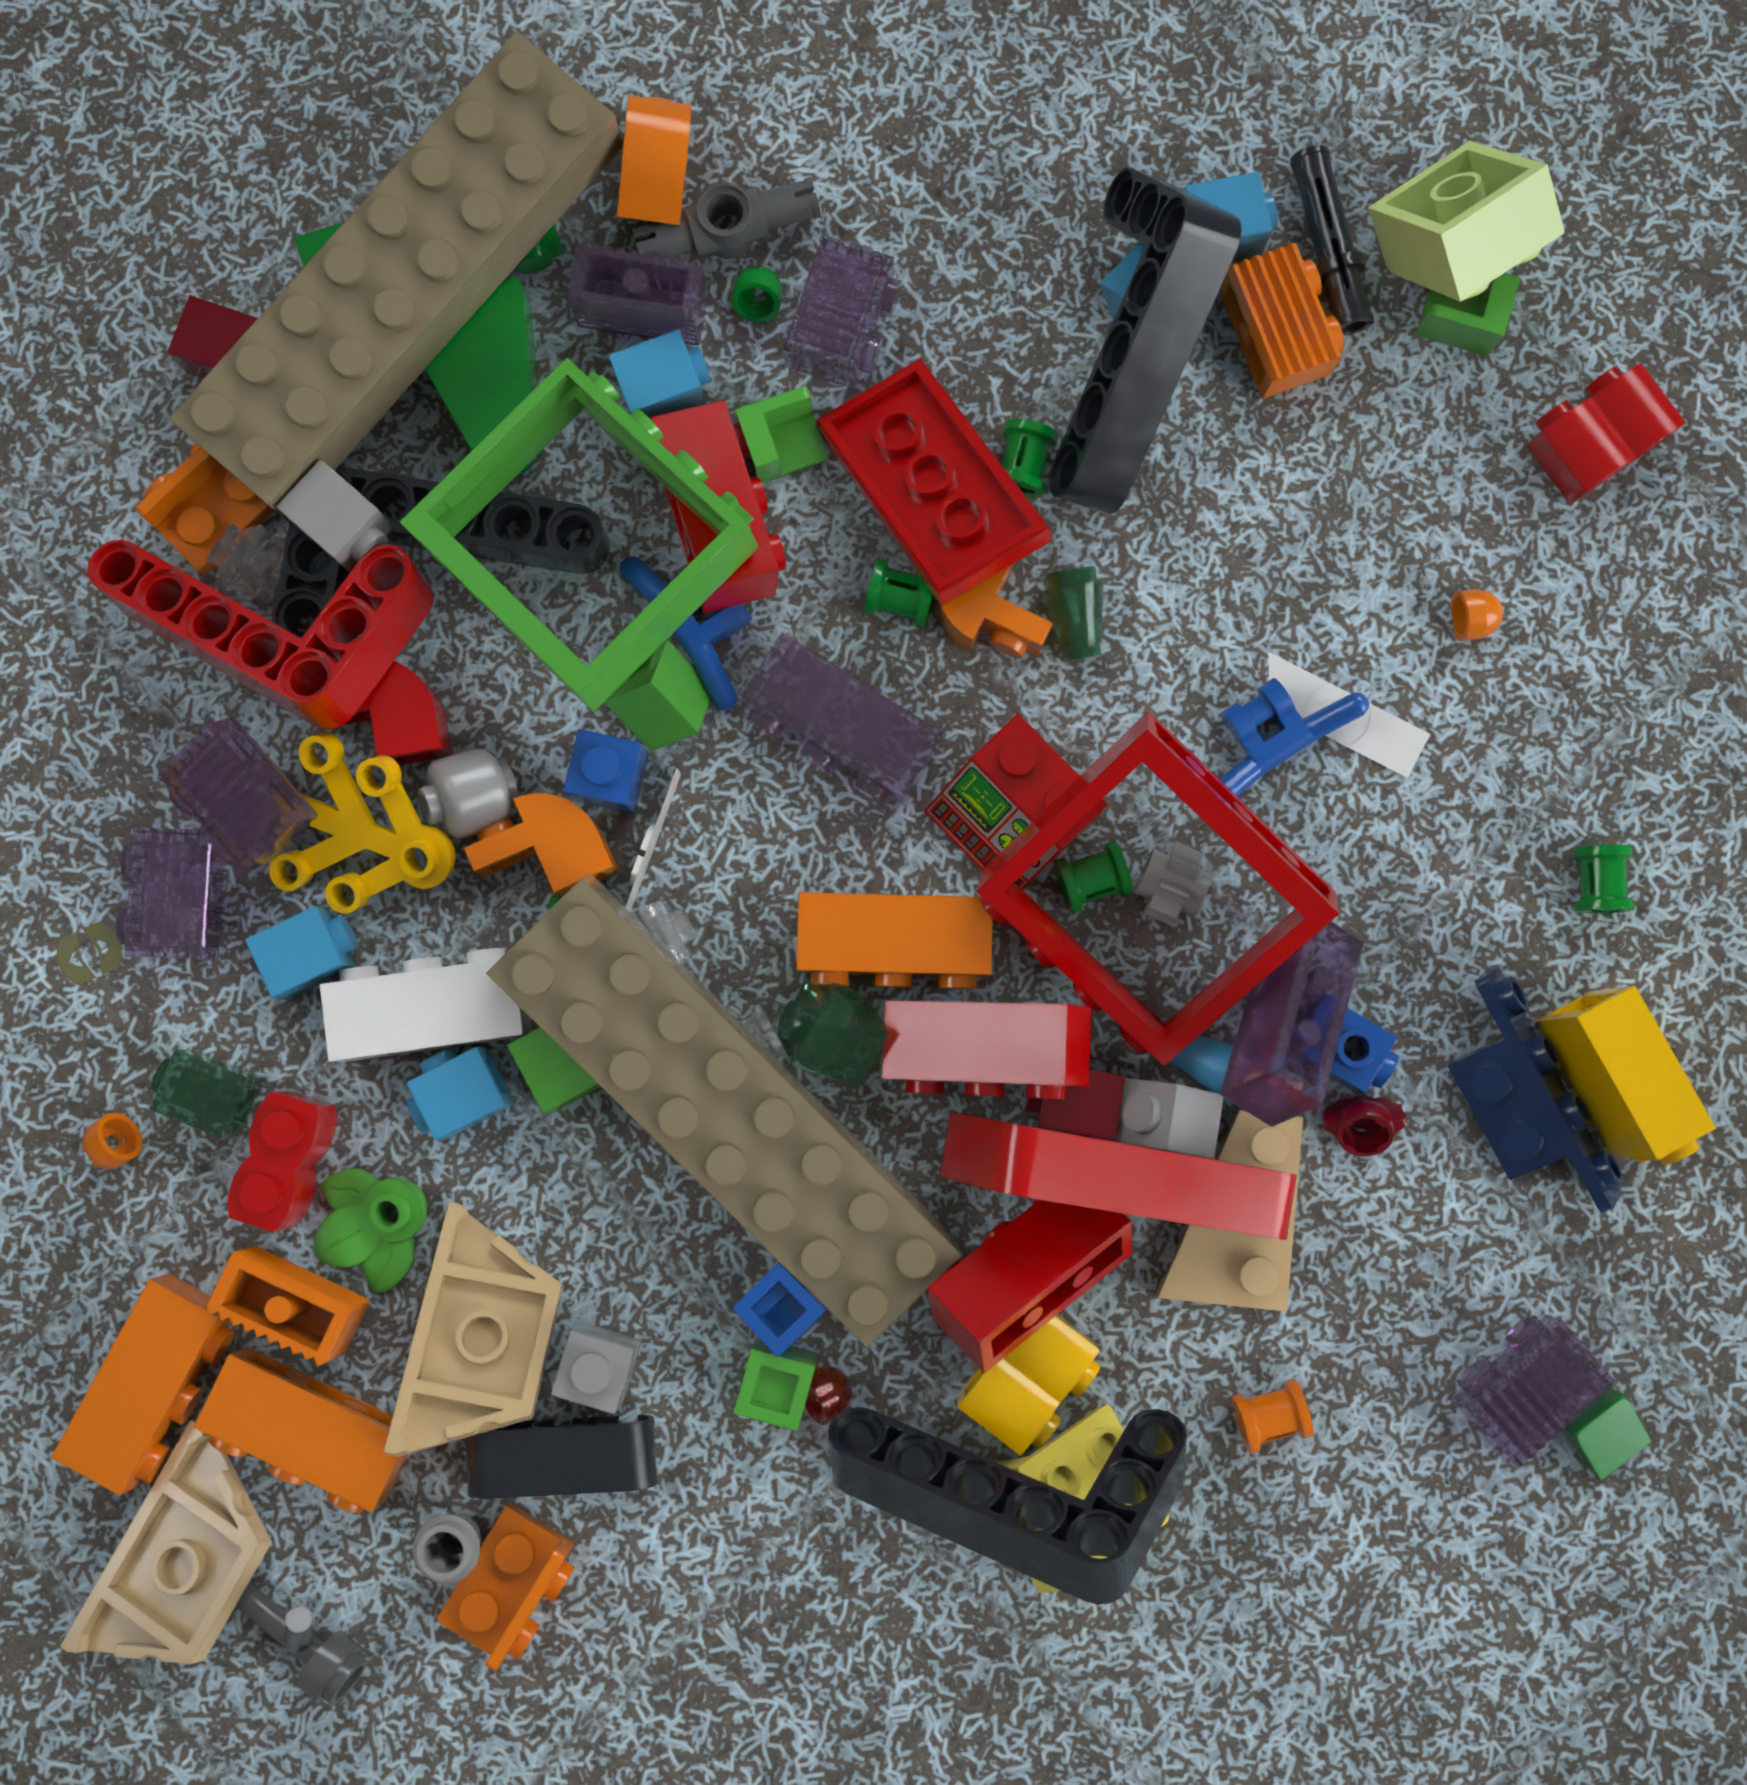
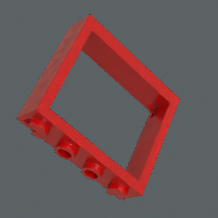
[976,711,1339,1066]

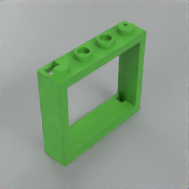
[400,358,759,713]

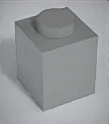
[276,459,393,573]
[1115,1078,1224,1159]
[551,1322,642,1414]

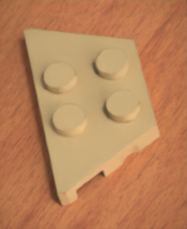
[384,1201,563,1457]
[60,1420,272,1664]

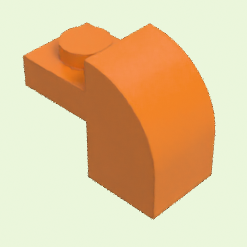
[617,95,691,225]
[936,563,1053,659]
[464,793,620,896]

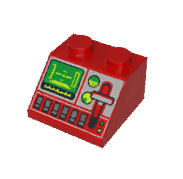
[924,713,1108,890]

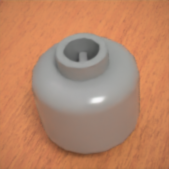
[417,748,519,840]

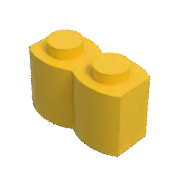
[956,1314,1101,1456]

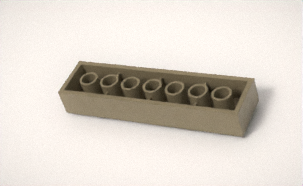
[168,31,623,522]
[486,872,962,1348]

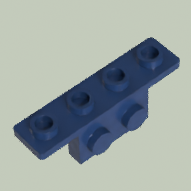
[1448,966,1624,1213]

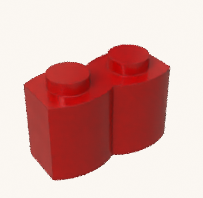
[1526,363,1686,505]
[228,1091,337,1232]

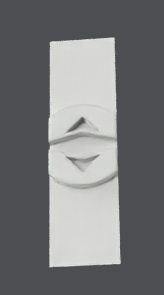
[1268,652,1430,778]
[625,768,681,912]

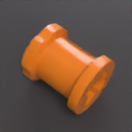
[1231,1379,1314,1454]

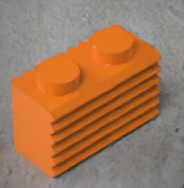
[1219,243,1345,399]
[206,1245,370,1366]

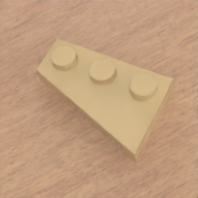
[1155,1110,1303,1312]

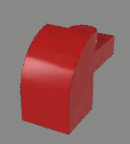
[314,661,452,766]

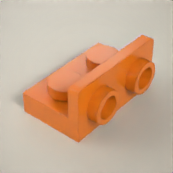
[135,443,275,576]
[435,1502,575,1672]

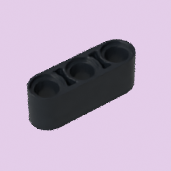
[466,1415,657,1499]

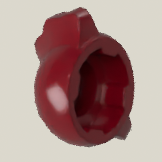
[1322,1095,1408,1156]

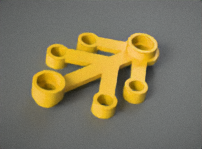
[227,733,456,914]

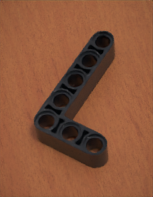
[1049,167,1242,514]
[272,466,610,638]
[828,1407,1187,1605]

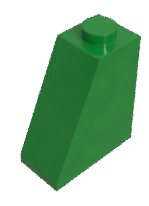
[425,275,544,477]

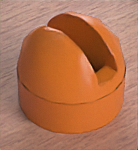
[1450,589,1504,641]
[82,1113,142,1170]

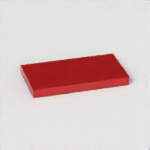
[815,358,1052,606]

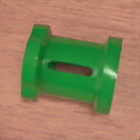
[1001,418,1059,499]
[864,558,934,629]
[1054,841,1133,914]
[1573,844,1635,913]

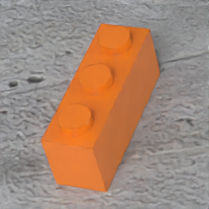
[796,892,993,990]
[51,1274,235,1496]
[193,1347,408,1514]

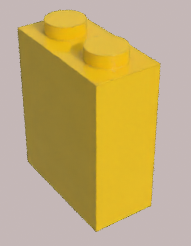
[1536,985,1716,1165]

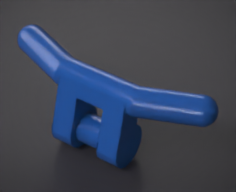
[620,556,752,711]
[1220,678,1369,797]

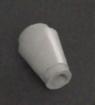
[413,1514,481,1583]

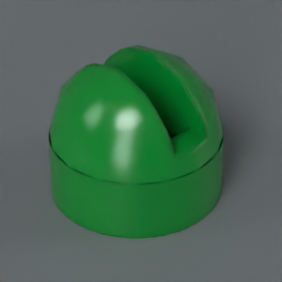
[731,267,783,323]

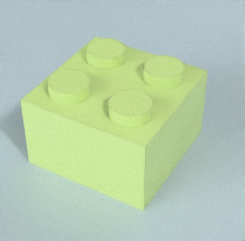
[1368,141,1565,302]

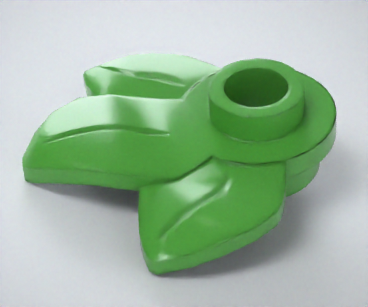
[314,1168,427,1294]

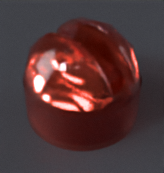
[805,1366,852,1425]

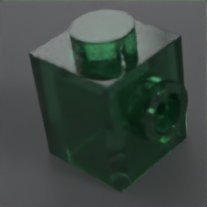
[778,981,889,1087]

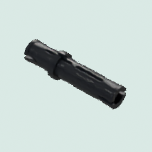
[1290,145,1374,336]

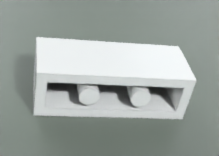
[320,948,532,1062]

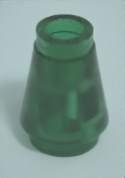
[1041,566,1104,661]

